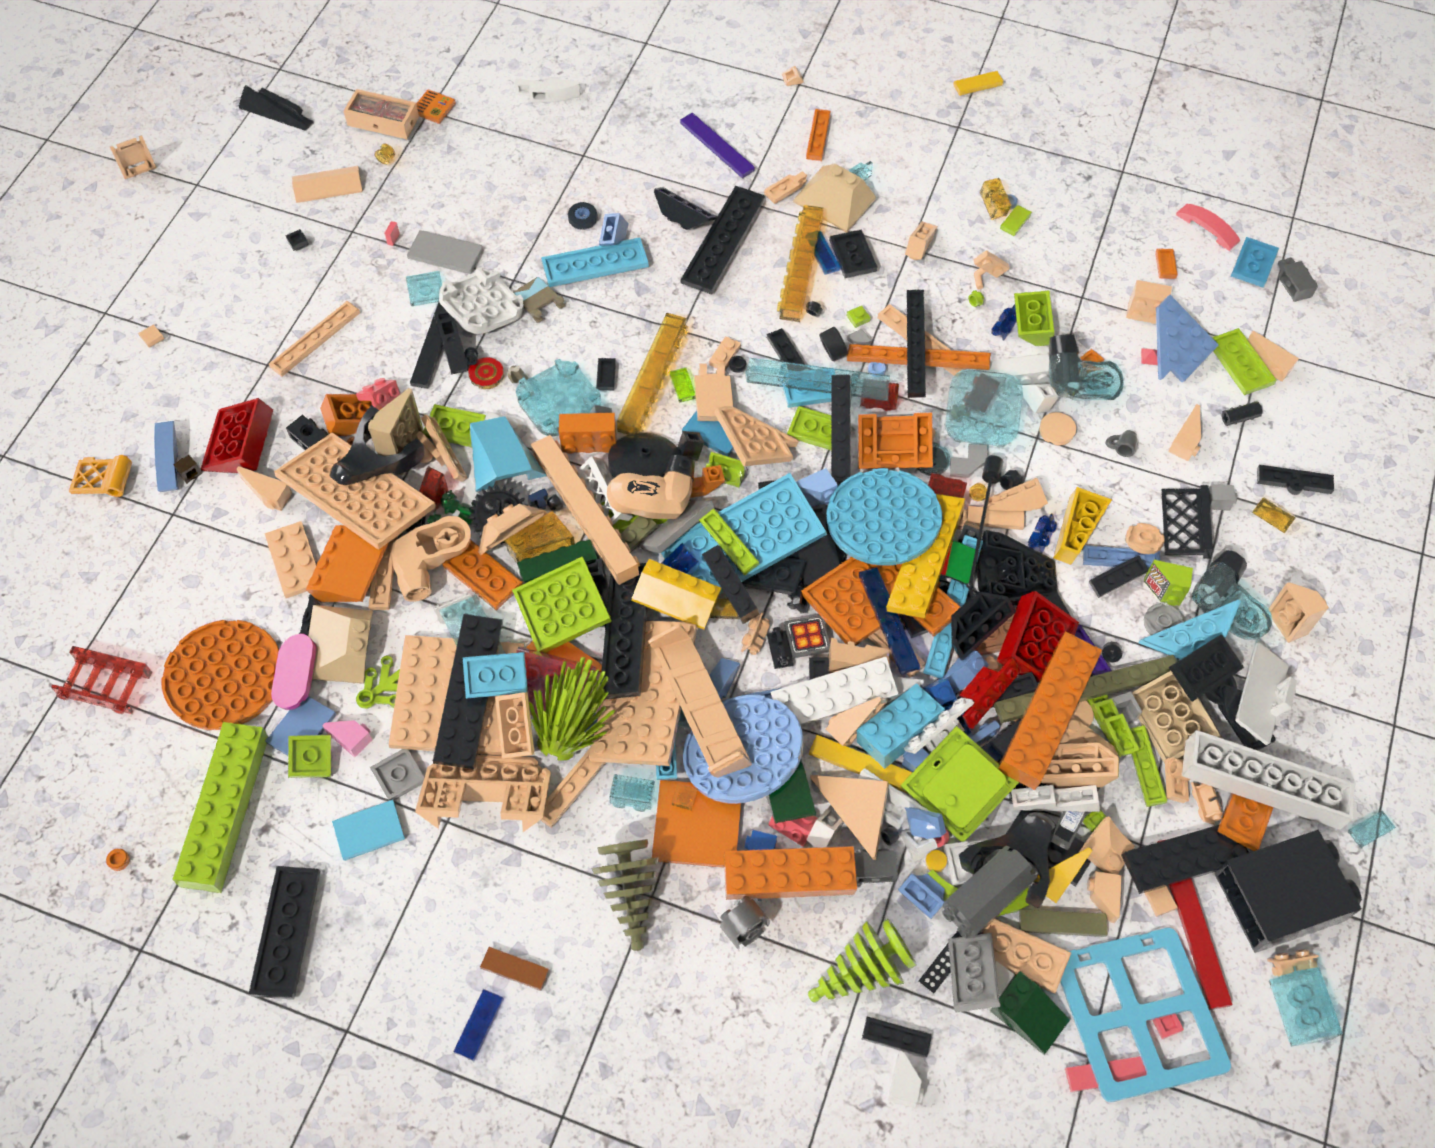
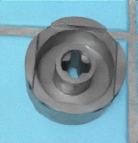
[720,896,770,949]

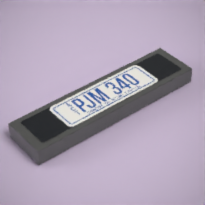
[1051,787,1100,851]

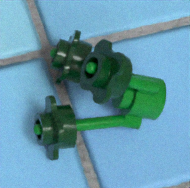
[427,490,473,526]

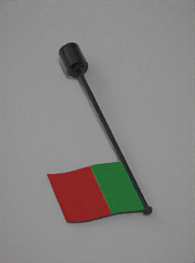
[940,455,1004,589]

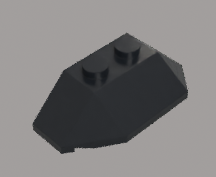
[654,187,717,230]
[951,592,1016,660]

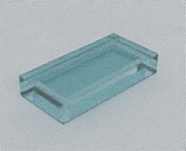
[1348,810,1396,849]

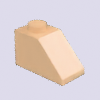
[1087,871,1121,923]

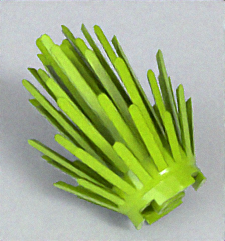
[529,657,615,761]

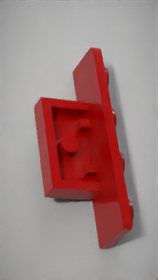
[960,658,1020,729]

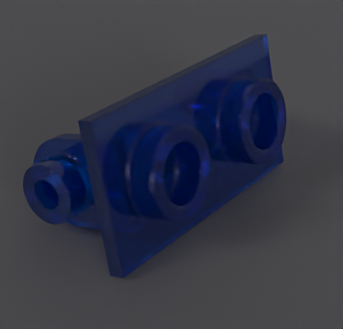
[991,304,1017,341]
[1028,513,1057,553]

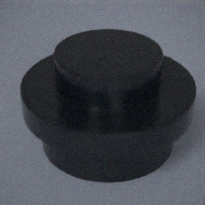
[806,301,823,317]
[729,356,747,373]

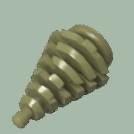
[591,839,659,951]

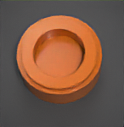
[106,848,130,871]

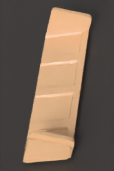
[648,624,752,778]

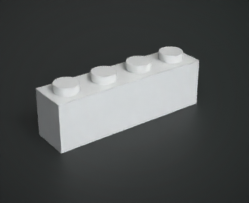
[976,354,1053,390]

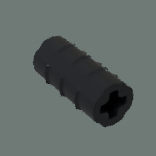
[1221,401,1263,426]

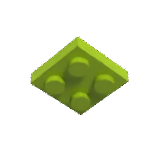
[288,735,331,778]

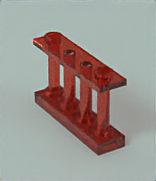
[51,645,152,714]

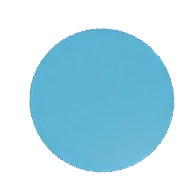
[827,468,942,565]

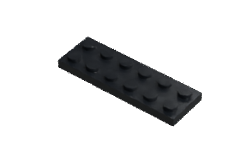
[1121,825,1249,894]
[248,866,321,1000]

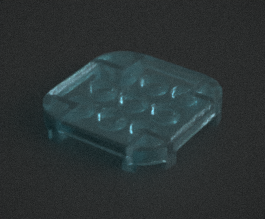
[515,359,601,436]
[944,369,1023,447]

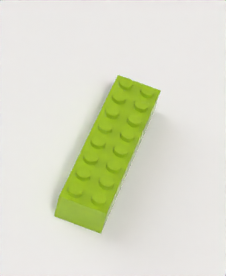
[172,722,269,893]

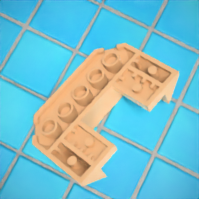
[415,755,551,832]

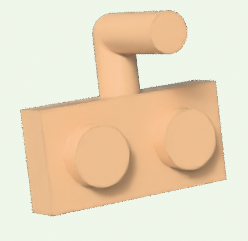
[974,250,1010,290]

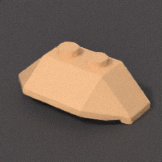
[478,504,547,555]
[1041,742,1119,789]

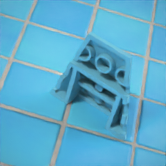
[470,416,546,492]

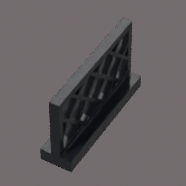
[1161,485,1213,559]

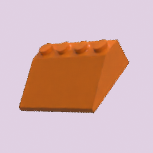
[306,525,389,602]

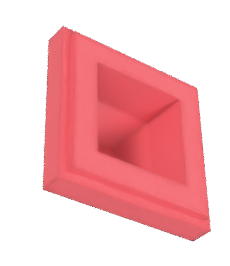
[1141,348,1158,365]

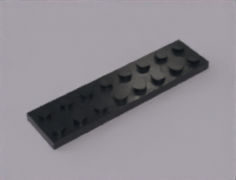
[680,185,766,295]
[600,563,647,700]
[433,614,503,769]

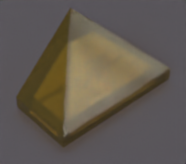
[1252,497,1296,533]

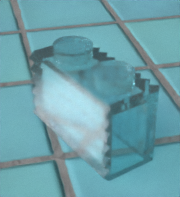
[609,774,655,812]

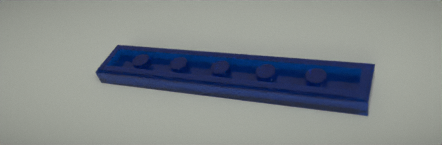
[858,567,920,675]

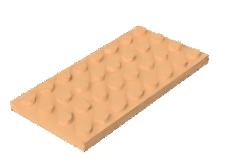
[274,433,435,550]
[589,621,698,766]

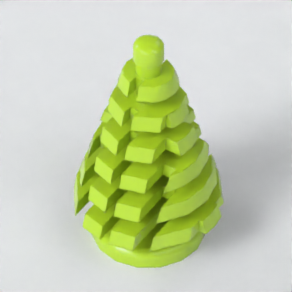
[808,919,917,1003]

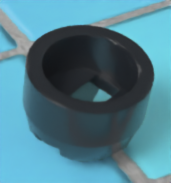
[547,494,563,510]
[881,827,899,846]

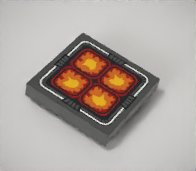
[784,615,830,659]

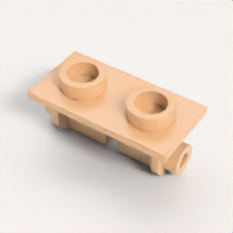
[741,613,770,655]
[1191,782,1223,824]
[1267,949,1319,978]

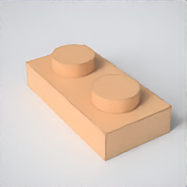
[709,336,741,370]

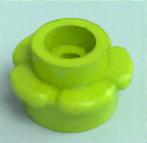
[968,290,984,307]

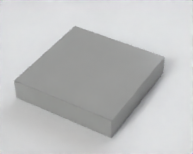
[370,749,424,801]

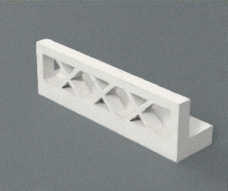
[578,456,633,525]

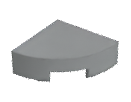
[847,328,871,345]

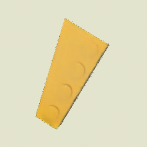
[1053,487,1112,565]

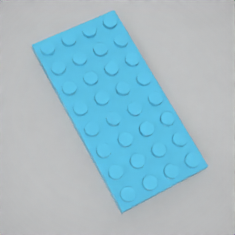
[661,473,827,593]

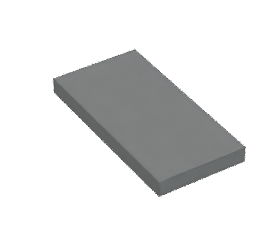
[407,230,483,274]
[639,499,715,553]
[948,933,1000,1013]

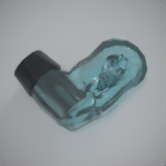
[1048,334,1124,401]
[1191,550,1272,640]

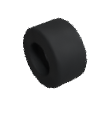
[819,327,848,361]

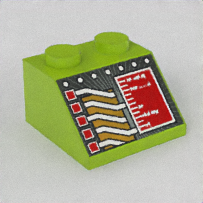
[1144,560,1193,606]

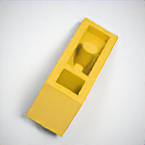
[1034,847,1093,903]

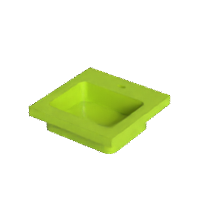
[900,726,1019,842]

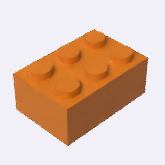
[559,413,616,454]

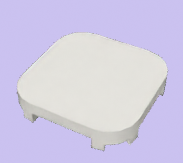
[439,267,523,334]

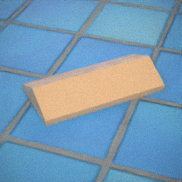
[292,166,362,203]

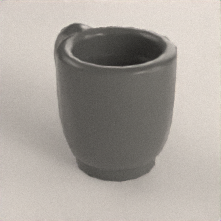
[1105,430,1138,457]

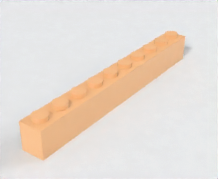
[531,435,640,585]

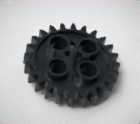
[469,485,529,546]

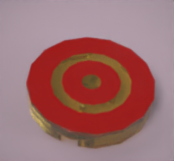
[468,357,504,389]

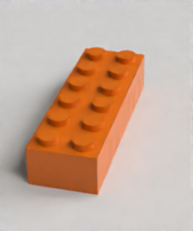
[724,846,857,900]

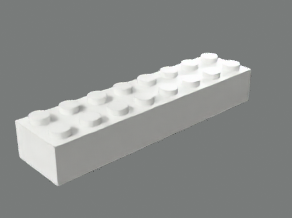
[1182,730,1354,830]

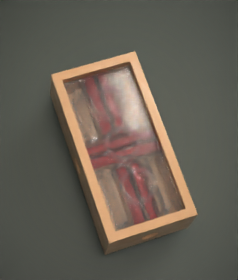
[344,89,419,139]

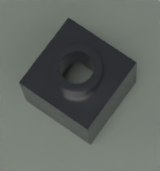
[958,521,984,543]

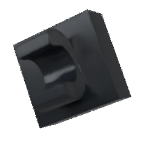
[787,587,809,613]

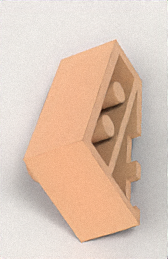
[828,638,889,674]

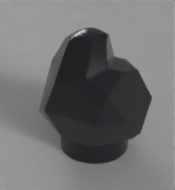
[1000,470,1025,490]

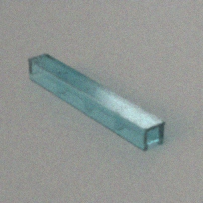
[745,358,890,401]

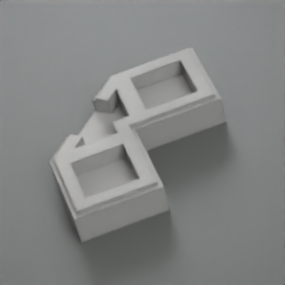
[950,444,987,478]

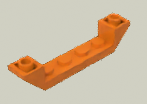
[690,465,725,498]

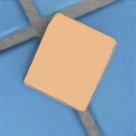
[782,66,804,86]

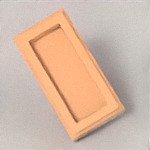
[415,431,445,466]

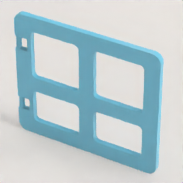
[1060,928,1231,1102]

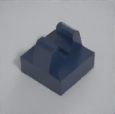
[527,488,548,510]

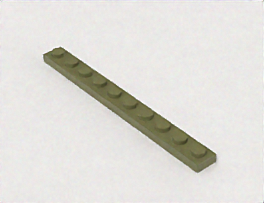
[994,655,1177,723]

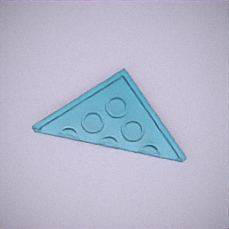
[1138,600,1241,659]

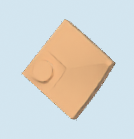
[1079,816,1135,875]

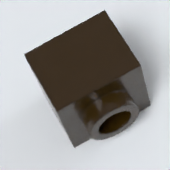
[173,455,202,484]

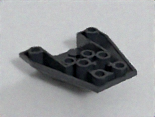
[787,504,844,587]
[976,530,1058,602]

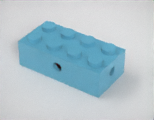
[857,683,945,769]

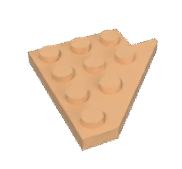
[715,406,799,466]

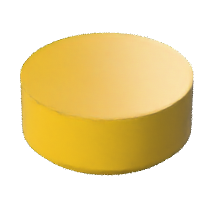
[925,850,947,872]

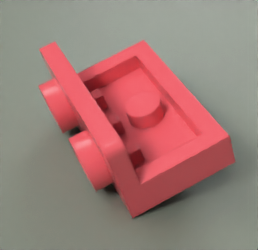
[356,378,400,410]
[768,816,818,846]

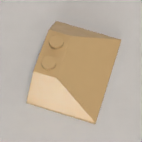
[793,164,876,232]
[308,605,373,684]

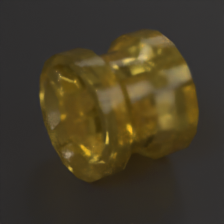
[374,143,395,165]

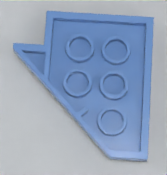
[1156,295,1218,383]

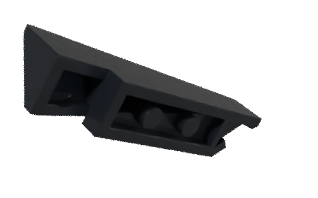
[239,85,314,131]

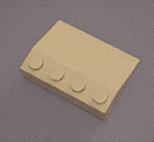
[368,388,424,475]
[1132,671,1223,764]

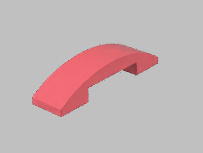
[1176,204,1240,251]

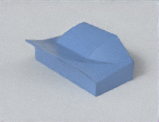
[905,807,946,839]
[898,874,945,919]

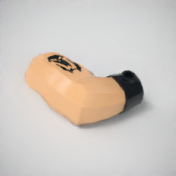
[607,455,695,519]

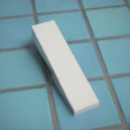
[1011,785,1100,812]

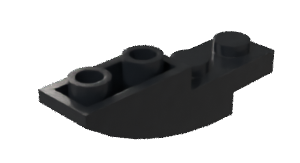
[434,310,468,375]

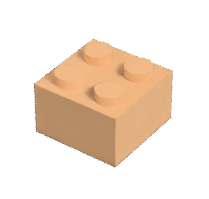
[1126,280,1172,324]

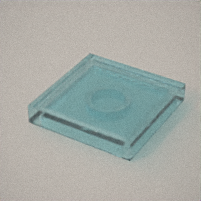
[406,271,442,307]

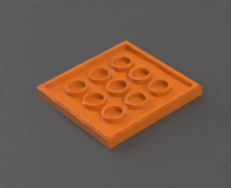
[652,780,741,868]

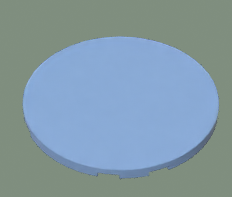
[683,695,804,803]

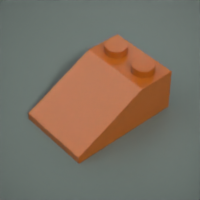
[320,394,382,436]

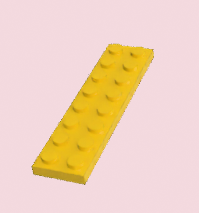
[886,494,965,618]

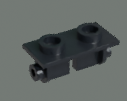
[767,627,794,669]

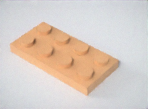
[264,521,317,598]

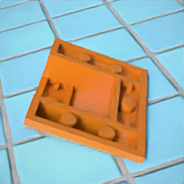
[858,412,933,469]

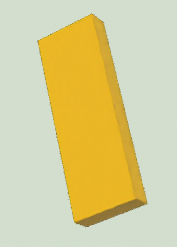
[953,71,1003,96]

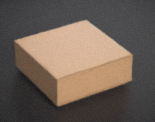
[138,324,164,348]

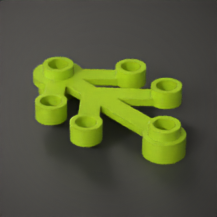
[356,655,400,709]

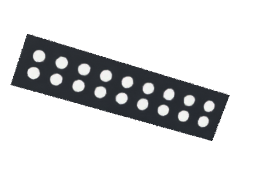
[918,930,980,994]

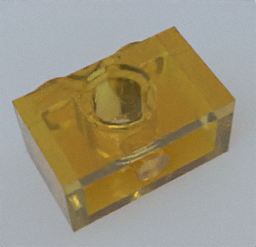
[980,178,1011,220]

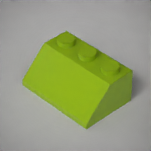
[1014,290,1054,346]

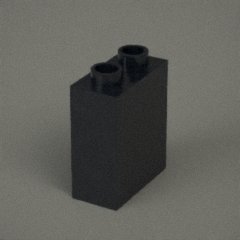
[1214,829,1362,953]

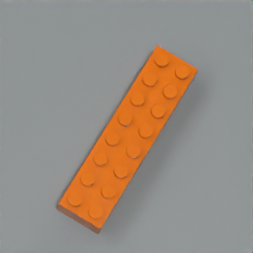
[998,631,1102,790]

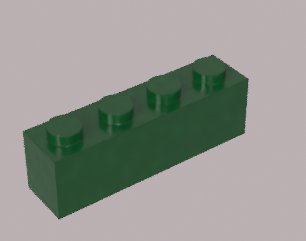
[517,539,597,584]

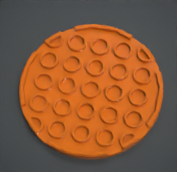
[161,620,279,730]

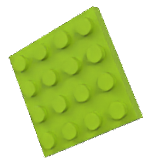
[512,557,612,655]

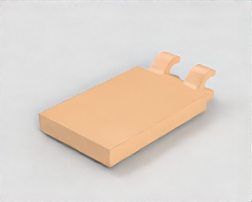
[694,363,733,421]

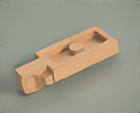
[764,171,807,204]

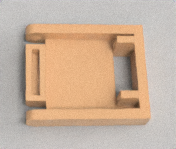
[110,135,156,179]

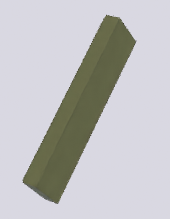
[1019,909,1108,937]

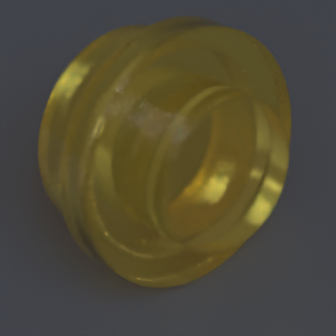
[969,483,987,501]

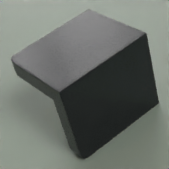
[677,431,704,461]

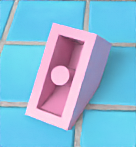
[322,720,372,757]

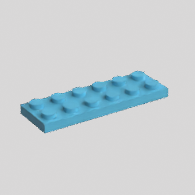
[541,237,649,287]

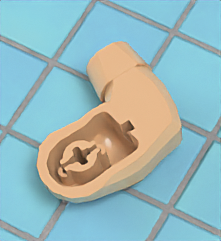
[392,516,471,602]

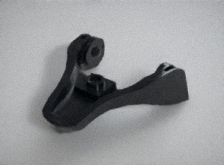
[329,405,424,486]
[958,813,1056,909]

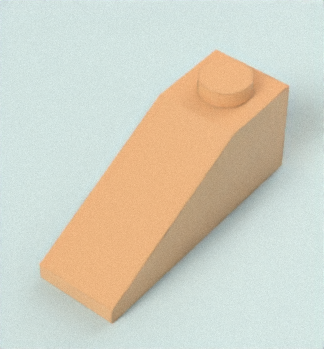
[905,221,938,260]
[1248,331,1299,382]
[1169,404,1201,461]
[237,466,292,511]
[984,478,1048,511]
[826,697,888,746]

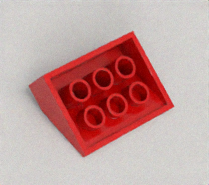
[200,398,274,473]
[997,591,1079,682]

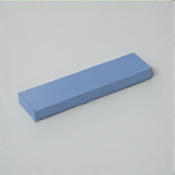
[1082,545,1160,570]

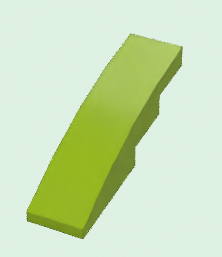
[1086,695,1140,757]

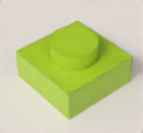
[846,305,871,328]

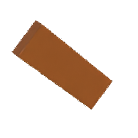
[480,947,550,991]

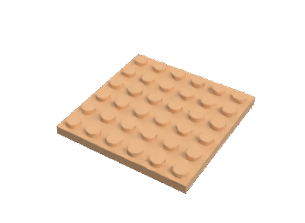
[389,635,524,756]

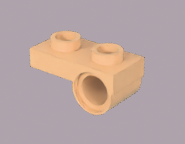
[1165,758,1190,803]

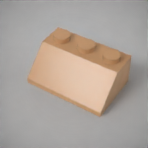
[1267,582,1329,643]
[495,692,535,758]

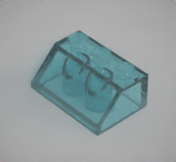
[1269,967,1343,1047]

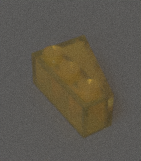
[505,511,575,563]

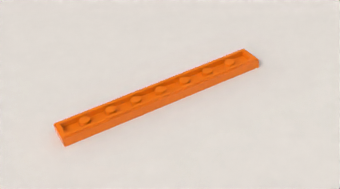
[847,344,991,370]

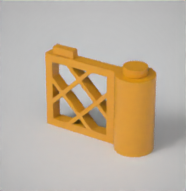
[69,455,132,497]

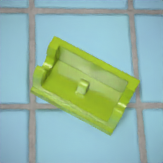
[706,452,746,488]

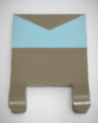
[513,277,565,323]

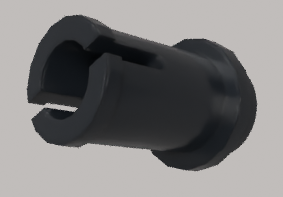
[464,347,478,365]

